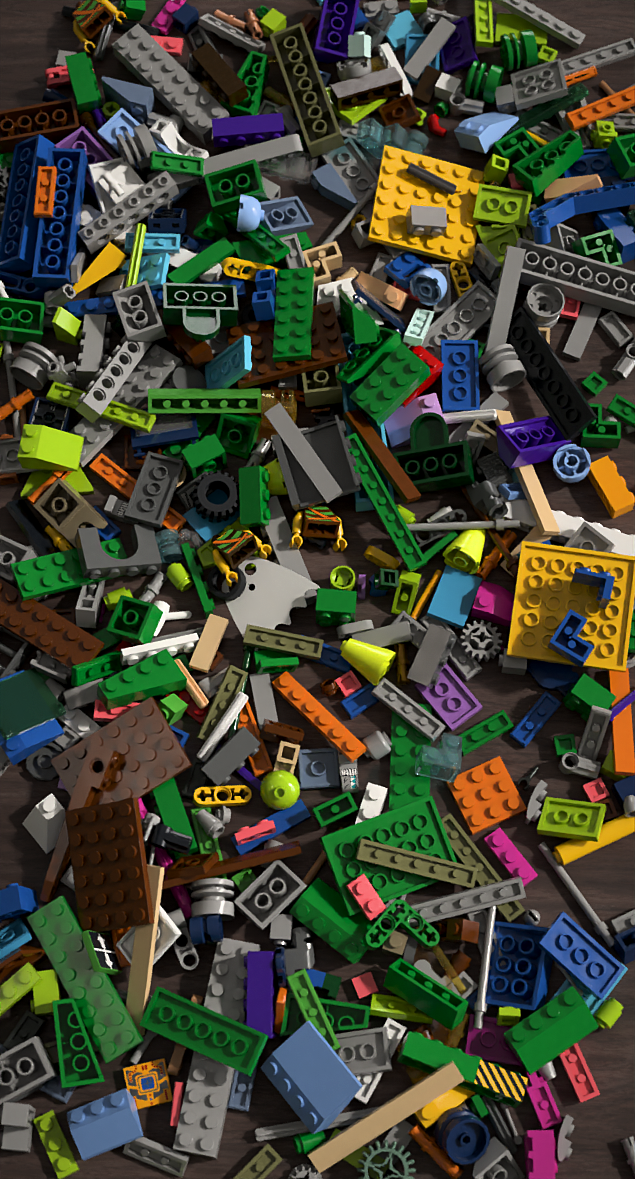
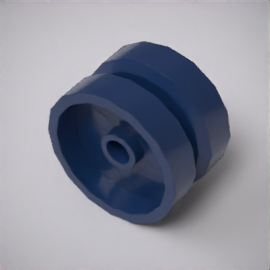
[434,1107,490,1164]

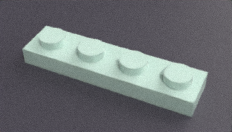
[403,308,434,346]

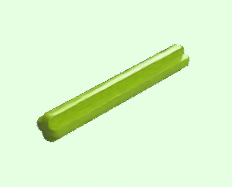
[125,223,146,288]

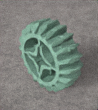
[357,1140,416,1179]

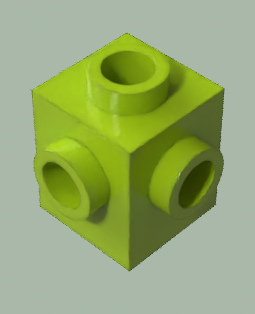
[590,120,618,149]

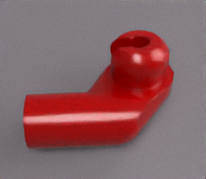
[427,114,447,138]

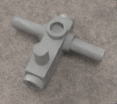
[47,356,79,388]

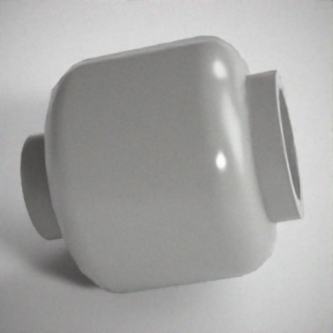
[363,731,392,760]

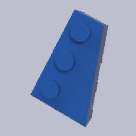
[593,207,635,263]
[0,883,39,923]

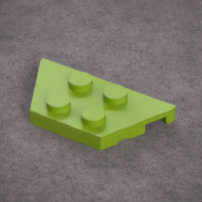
[475,224,520,278]
[21,466,94,499]

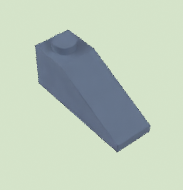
[311,163,357,211]

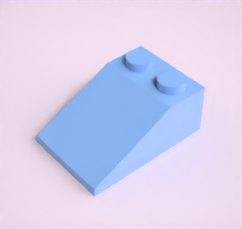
[454,111,519,153]

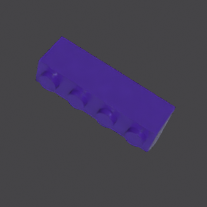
[312,0,360,63]
[212,113,285,147]
[496,415,572,469]
[243,951,277,1038]

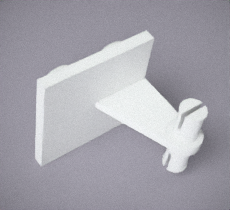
[98,161,146,205]

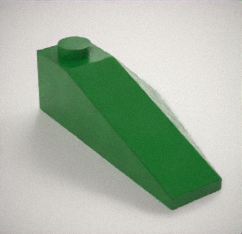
[336,326,408,384]

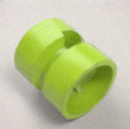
[330,566,355,591]

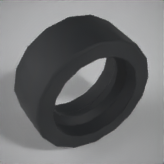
[207,566,246,601]

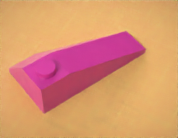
[471,580,515,627]

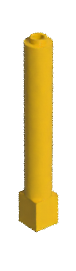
[552,814,635,866]

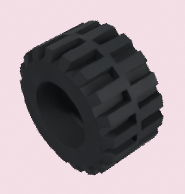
[192,470,240,523]

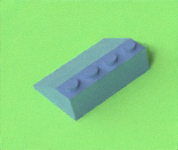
[260,1021,363,1134]

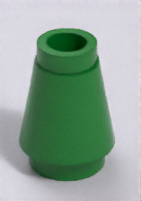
[293,1131,326,1155]

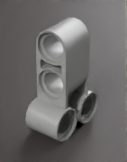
[167,908,199,970]

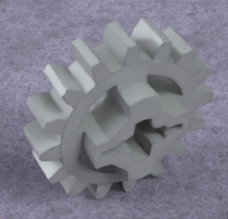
[459,620,502,662]

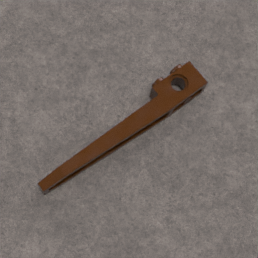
[40,743,119,903]

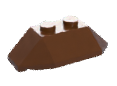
[0,945,48,986]

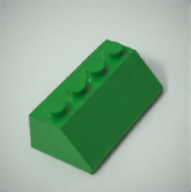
[338,289,380,344]
[289,877,380,964]
[504,986,599,1075]

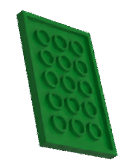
[319,795,457,916]

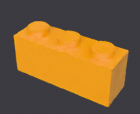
[587,455,635,519]

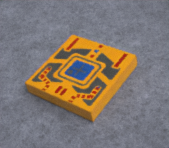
[123,1058,173,1110]

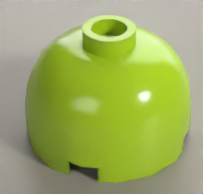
[260,770,300,810]

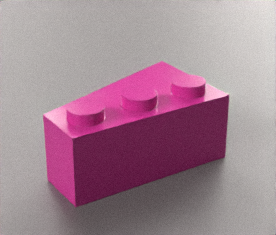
[524,1130,558,1179]

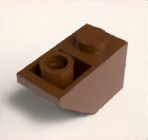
[431,919,480,944]

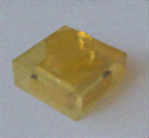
[364,55,386,73]

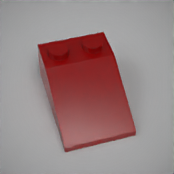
[401,345,444,408]

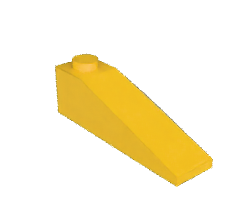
[72,242,127,294]
[412,1082,476,1131]

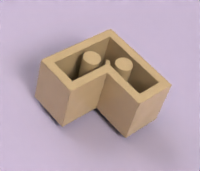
[302,241,342,292]

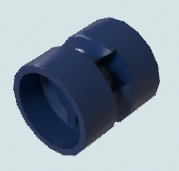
[189,914,223,945]

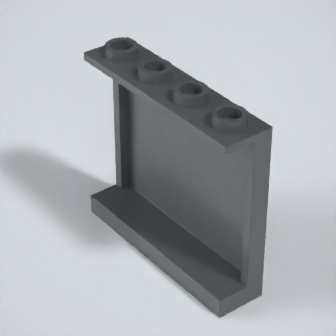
[272,415,362,511]

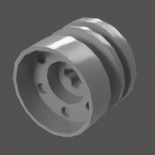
[116,123,158,169]
[522,283,565,329]
[9,342,58,390]
[478,344,527,392]
[191,878,234,922]

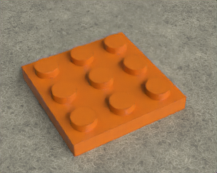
[446,756,527,835]

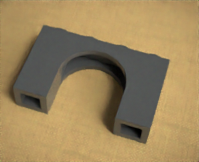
[74,524,162,579]

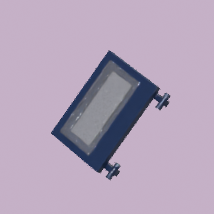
[351,278,407,338]
[130,409,199,459]

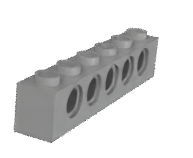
[77,171,179,254]
[75,334,152,424]

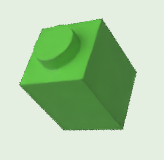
[158,693,188,725]

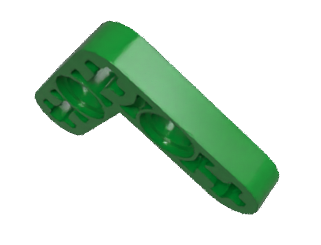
[363,899,440,950]

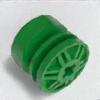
[500,29,538,72]
[465,60,504,104]

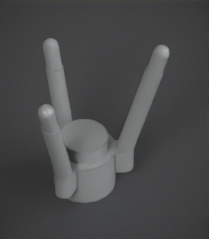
[141,813,160,865]

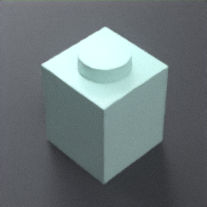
[348,32,371,58]

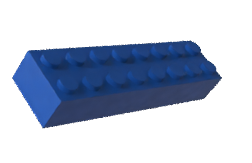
[0,134,55,275]
[32,148,88,288]

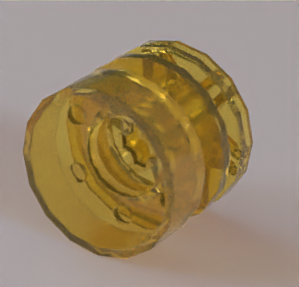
[261,390,297,429]

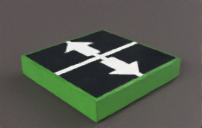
[81,930,122,975]

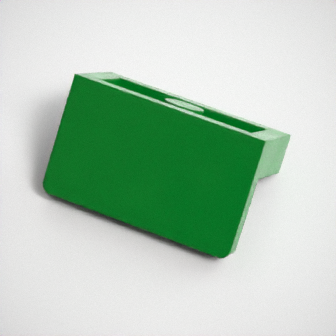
[253,650,299,674]

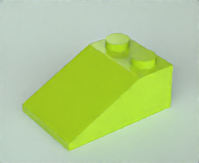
[17,424,84,472]

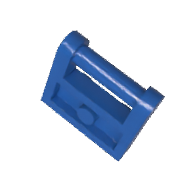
[384,251,431,289]

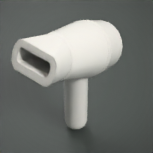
[153,601,192,638]

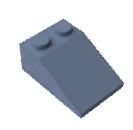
[101,76,156,125]
[259,196,314,236]

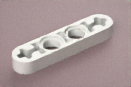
[378,43,412,98]

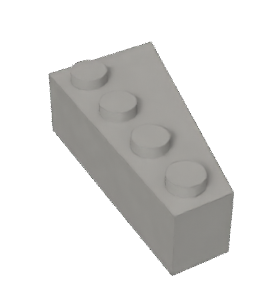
[76,314,112,388]

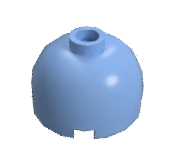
[237,195,264,232]
[410,268,447,306]
[553,444,591,483]

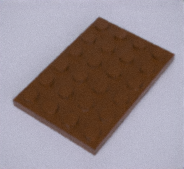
[226,301,348,389]
[50,697,192,806]
[65,798,155,932]

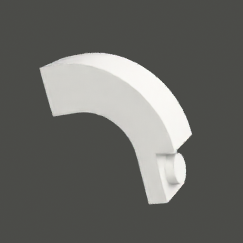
[149,118,210,159]

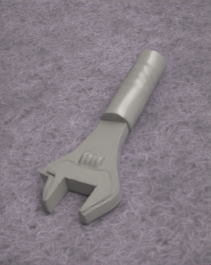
[129,1030,157,1065]

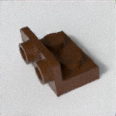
[260,719,304,745]

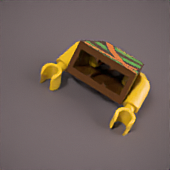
[72,0,127,54]
[289,505,347,551]

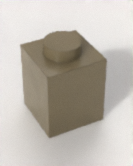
[382,929,409,959]

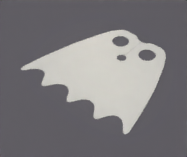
[222,556,320,651]

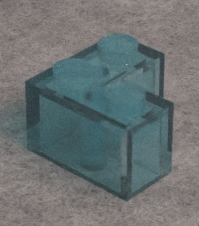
[356,118,408,159]
[415,733,462,783]

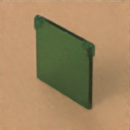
[0,667,66,740]

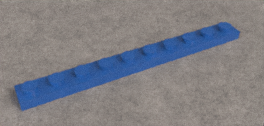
[64,278,246,320]

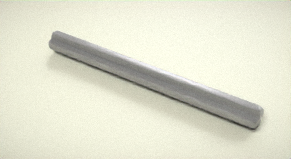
[255,1107,379,1141]

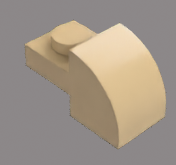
[273,741,300,774]

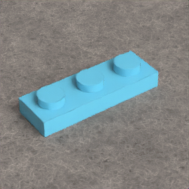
[125,233,181,253]

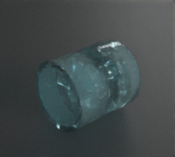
[401,130,429,155]
[155,529,183,564]

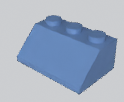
[67,1088,143,1161]

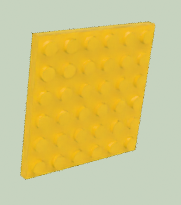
[367,145,485,267]
[506,541,635,673]

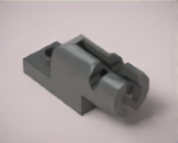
[361,8,396,61]
[465,480,508,519]
[285,927,315,994]

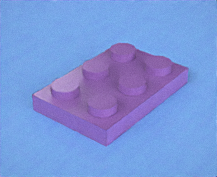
[414,663,483,732]

